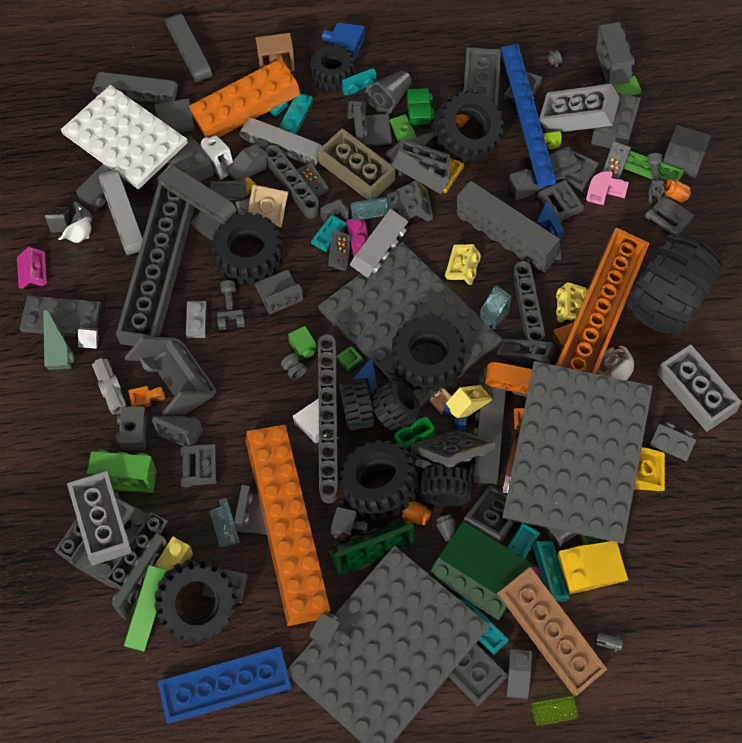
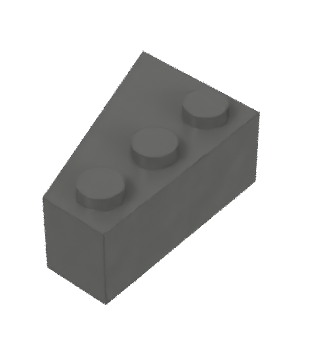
[391,139,450,194]

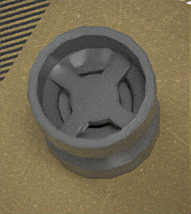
[281,353,307,380]

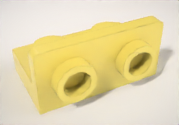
[445,244,481,285]
[556,282,586,323]

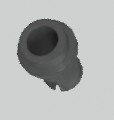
[596,632,624,652]

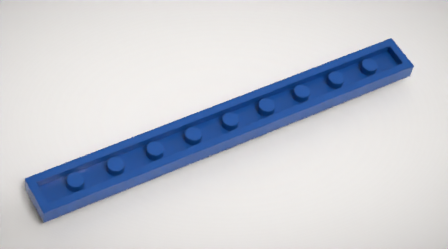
[501,44,556,188]

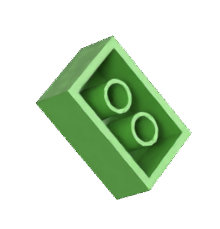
[87,450,157,493]

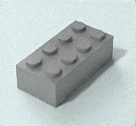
[539,84,620,133]
[657,345,742,432]
[67,471,132,566]

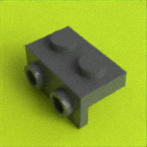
[650,421,697,461]

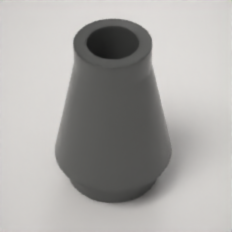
[436,515,457,544]

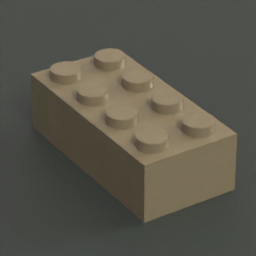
[318,129,395,203]

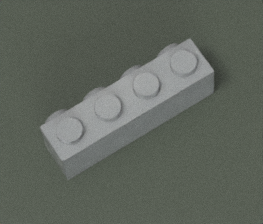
[350,209,408,278]

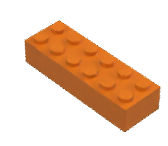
[189,58,300,138]

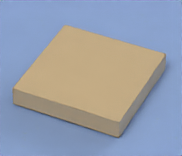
[247,185,288,228]

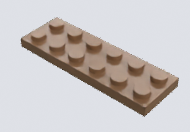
[497,567,607,696]

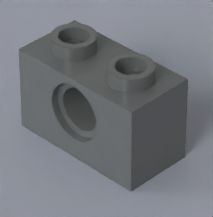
[116,406,147,450]

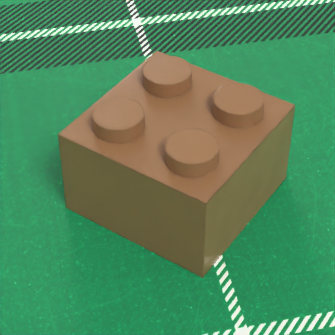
[256,33,295,72]

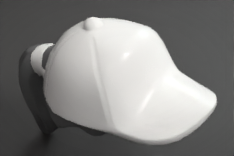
[58,201,92,243]

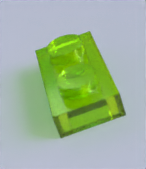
[531,696,578,726]

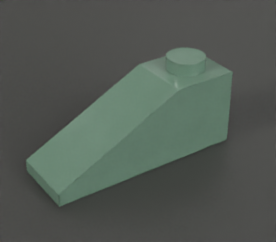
[43,310,74,370]

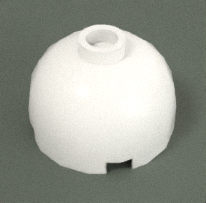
[597,346,634,380]

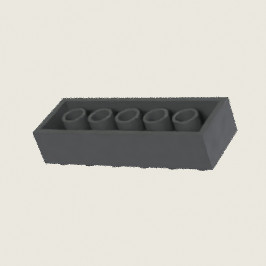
[457,181,560,273]

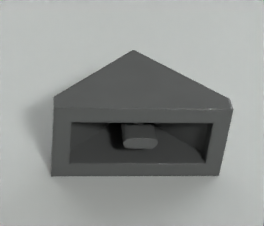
[45,206,70,232]

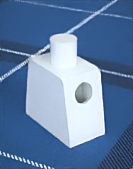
[201,136,233,180]
[293,398,338,443]

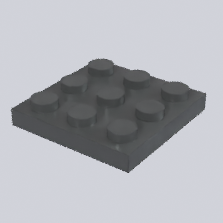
[410,429,495,467]

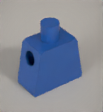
[322,23,365,60]

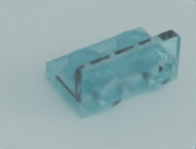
[350,197,388,221]
[210,498,239,548]

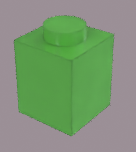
[288,326,317,360]

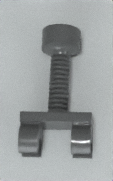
[647,153,664,204]
[217,280,245,330]

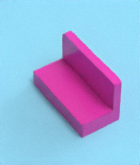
[17,247,47,289]

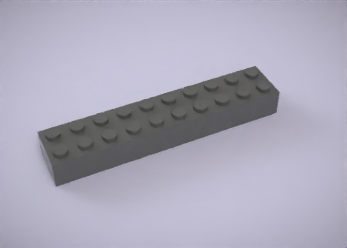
[116,182,195,346]

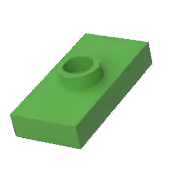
[389,114,417,141]

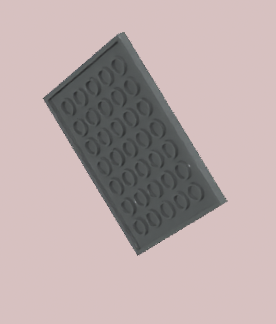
[318,242,503,408]
[502,361,653,544]
[287,546,490,743]

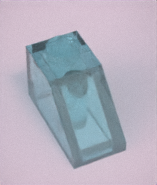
[480,285,511,329]

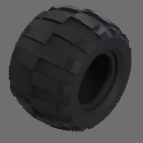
[627,233,723,336]

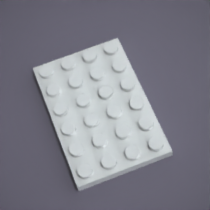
[61,85,188,189]

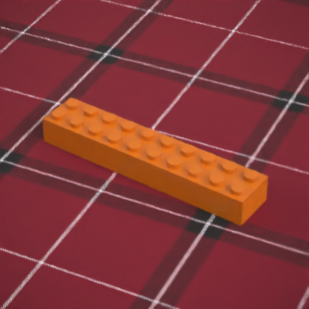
[555,228,650,374]
[246,425,330,626]

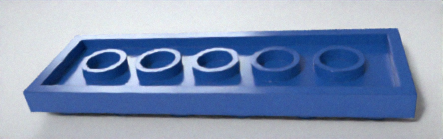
[158,647,292,724]

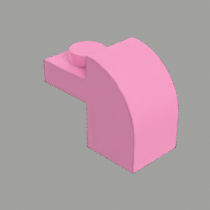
[586,171,629,205]

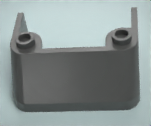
[125,337,216,416]

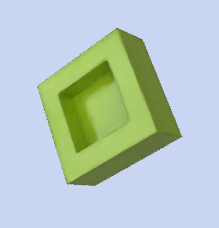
[543,131,562,149]

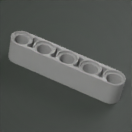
[239,118,322,166]
[99,170,143,255]

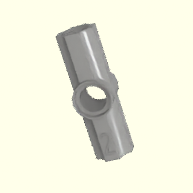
[92,358,127,415]

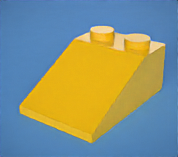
[634,447,665,491]
[557,541,628,595]

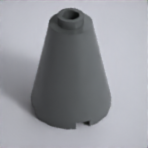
[366,71,411,114]

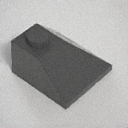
[152,416,203,446]

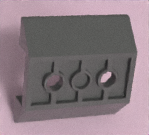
[55,491,168,590]

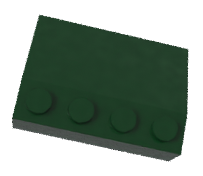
[329,519,414,577]
[429,521,534,620]

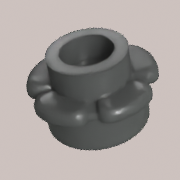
[547,50,562,67]

